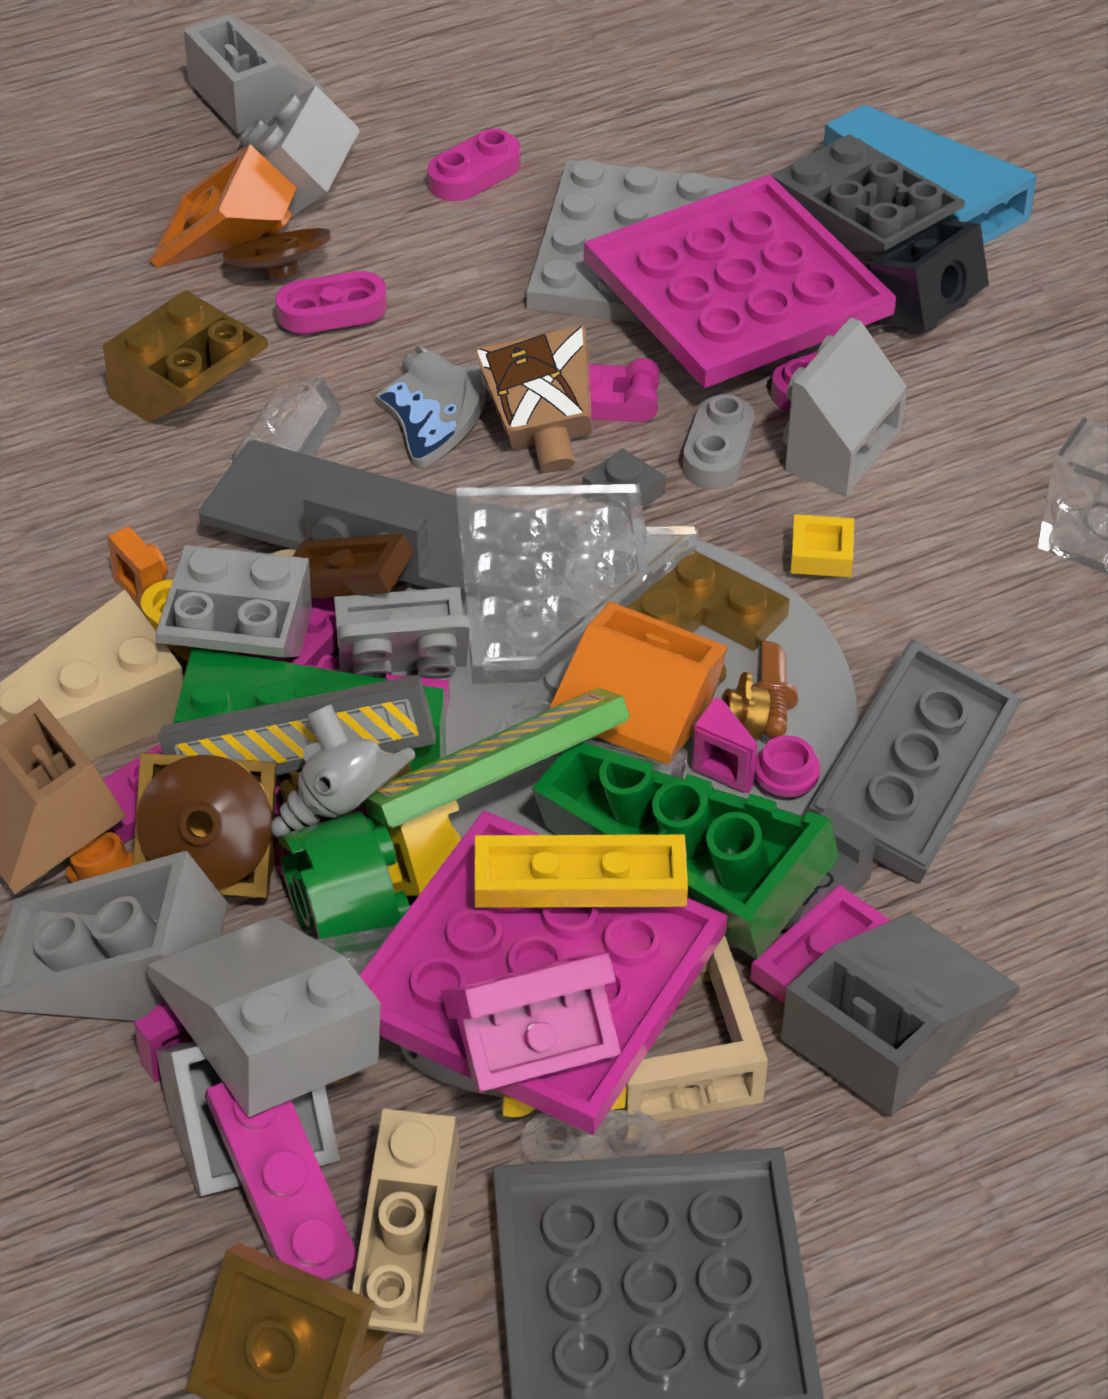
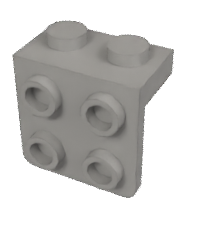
[334,587,469,679]

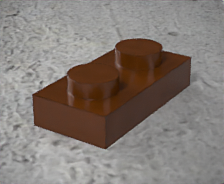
[292,533,414,600]

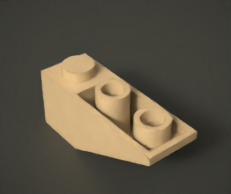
[352,1108,460,1335]

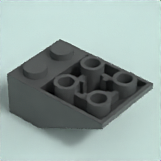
[771,134,965,252]
[781,913,1020,1117]

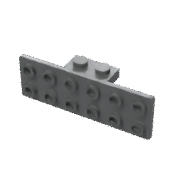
[199,440,578,617]

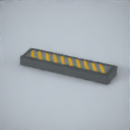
[158,674,436,775]

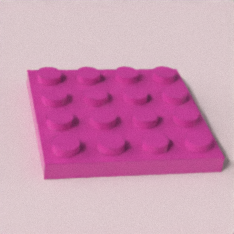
[583,174,896,388]
[359,810,728,1135]

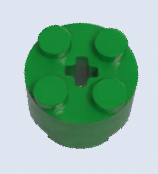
[279,811,410,958]

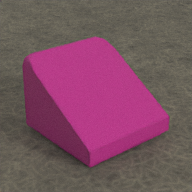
[691,697,757,794]

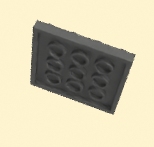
[493,1148,824,1399]

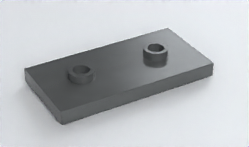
[808,638,1023,884]

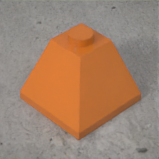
[150,144,297,268]

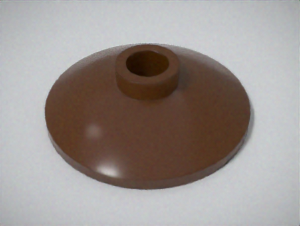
[222,228,331,280]
[137,755,273,889]

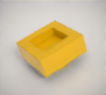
[791,514,854,578]

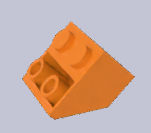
[549,601,728,765]

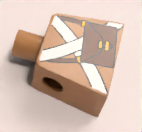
[475,325,592,472]

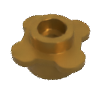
[721,672,770,740]

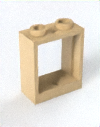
[621,935,768,1128]

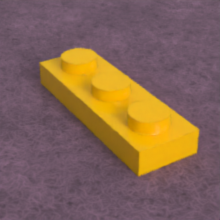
[475,835,688,908]

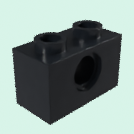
[870,219,989,334]

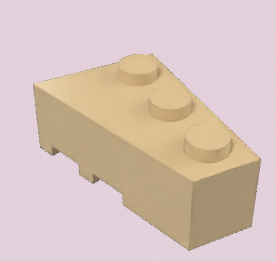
[0,589,183,761]

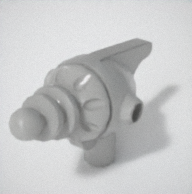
[271,704,415,838]

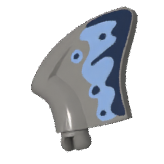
[375,346,486,469]

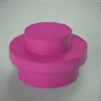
[754,735,820,797]

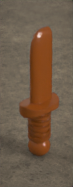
[752,640,798,739]

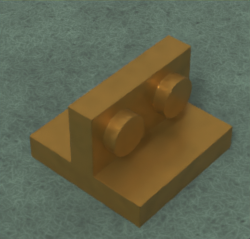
[186,1243,388,1399]

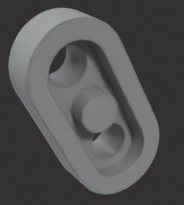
[683,394,755,489]

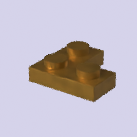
[625,546,790,651]

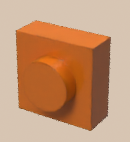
[108,526,168,609]

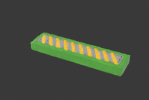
[364,687,630,828]

